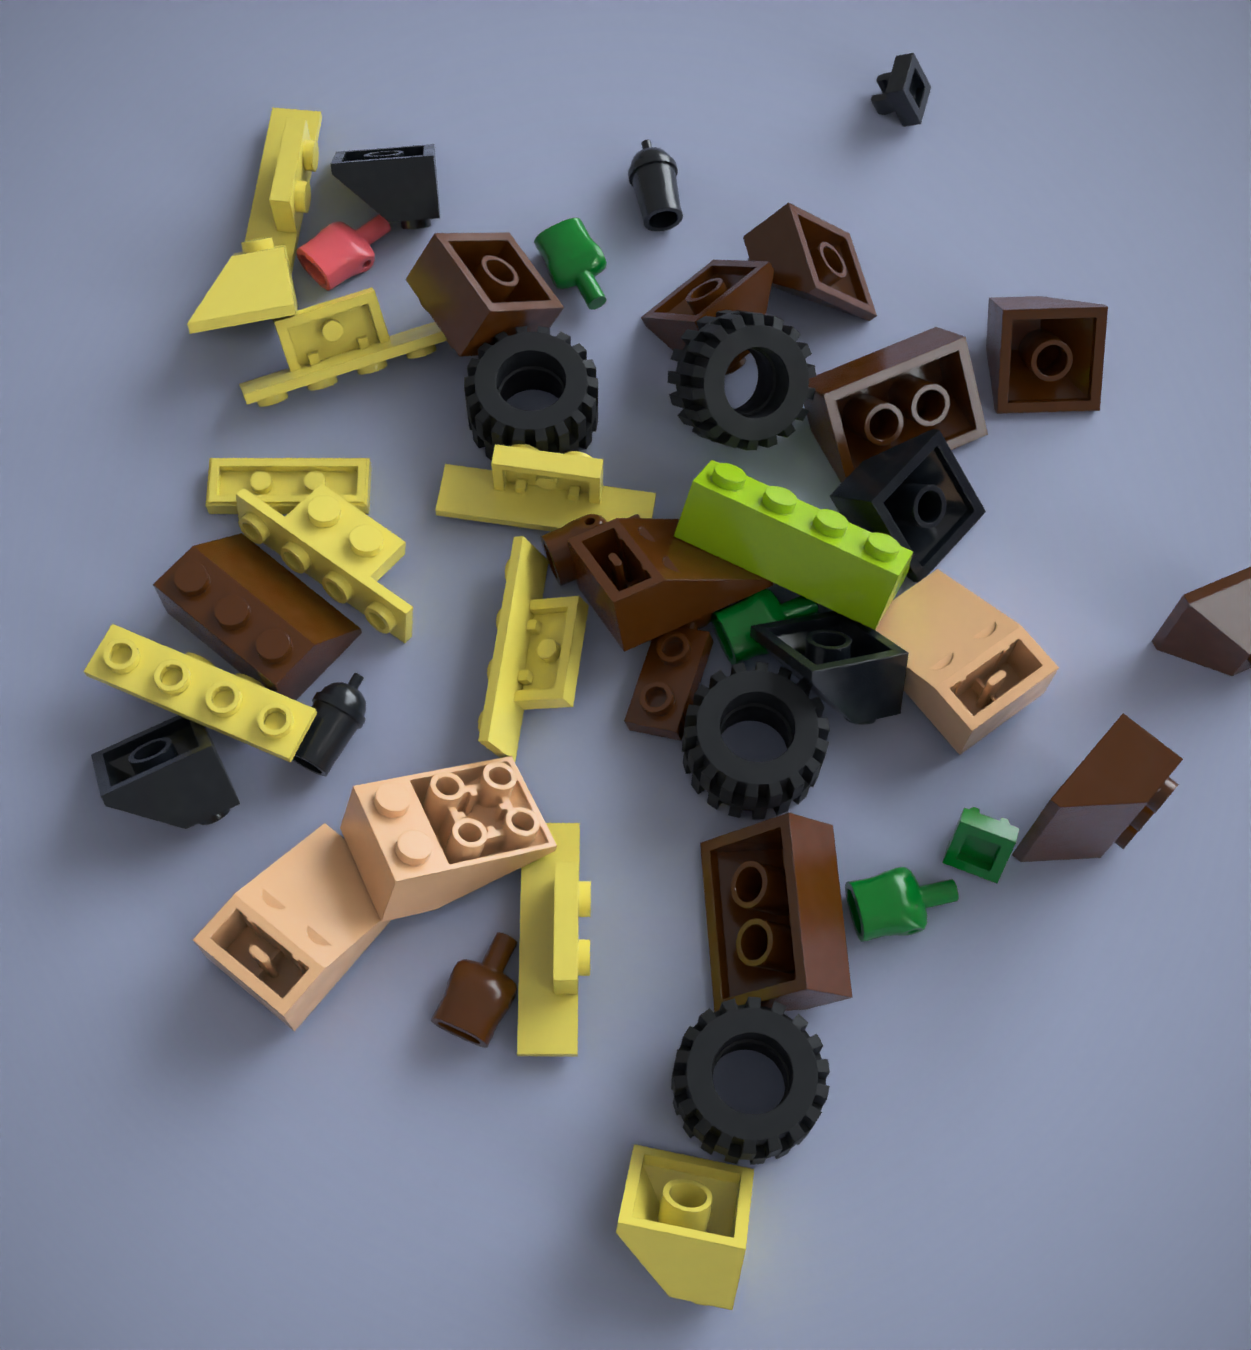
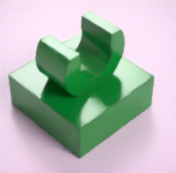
[942,807,1020,884]

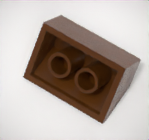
[804,327,988,483]
[153,533,362,700]
[1012,713,1183,862]
[700,812,853,1012]

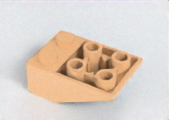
[876,569,1059,755]
[340,756,557,922]
[193,823,391,1031]

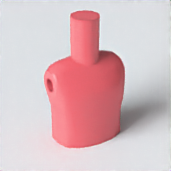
[296,214,391,291]

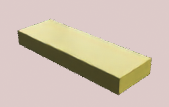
[205,458,372,514]

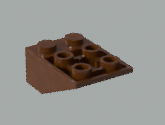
[567,518,773,652]

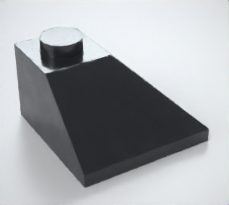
[331,144,440,229]
[830,429,986,583]
[750,611,909,725]
[91,715,240,829]

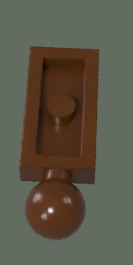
[624,613,714,741]

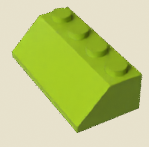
[674,460,913,630]

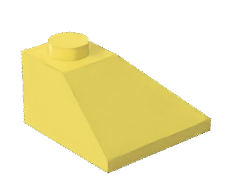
[187,237,298,334]
[616,1144,754,1310]

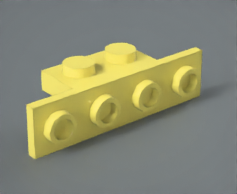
[242,107,322,275]
[239,287,447,407]
[435,444,656,532]
[236,483,413,643]
[478,536,589,762]
[84,624,317,763]
[517,823,591,1057]

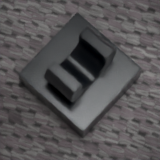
[871,53,931,127]

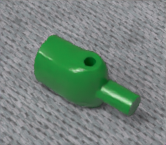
[534,217,607,310]
[711,589,818,665]
[845,867,959,942]

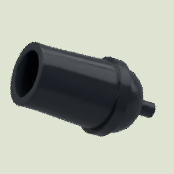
[628,140,683,231]
[292,673,366,777]

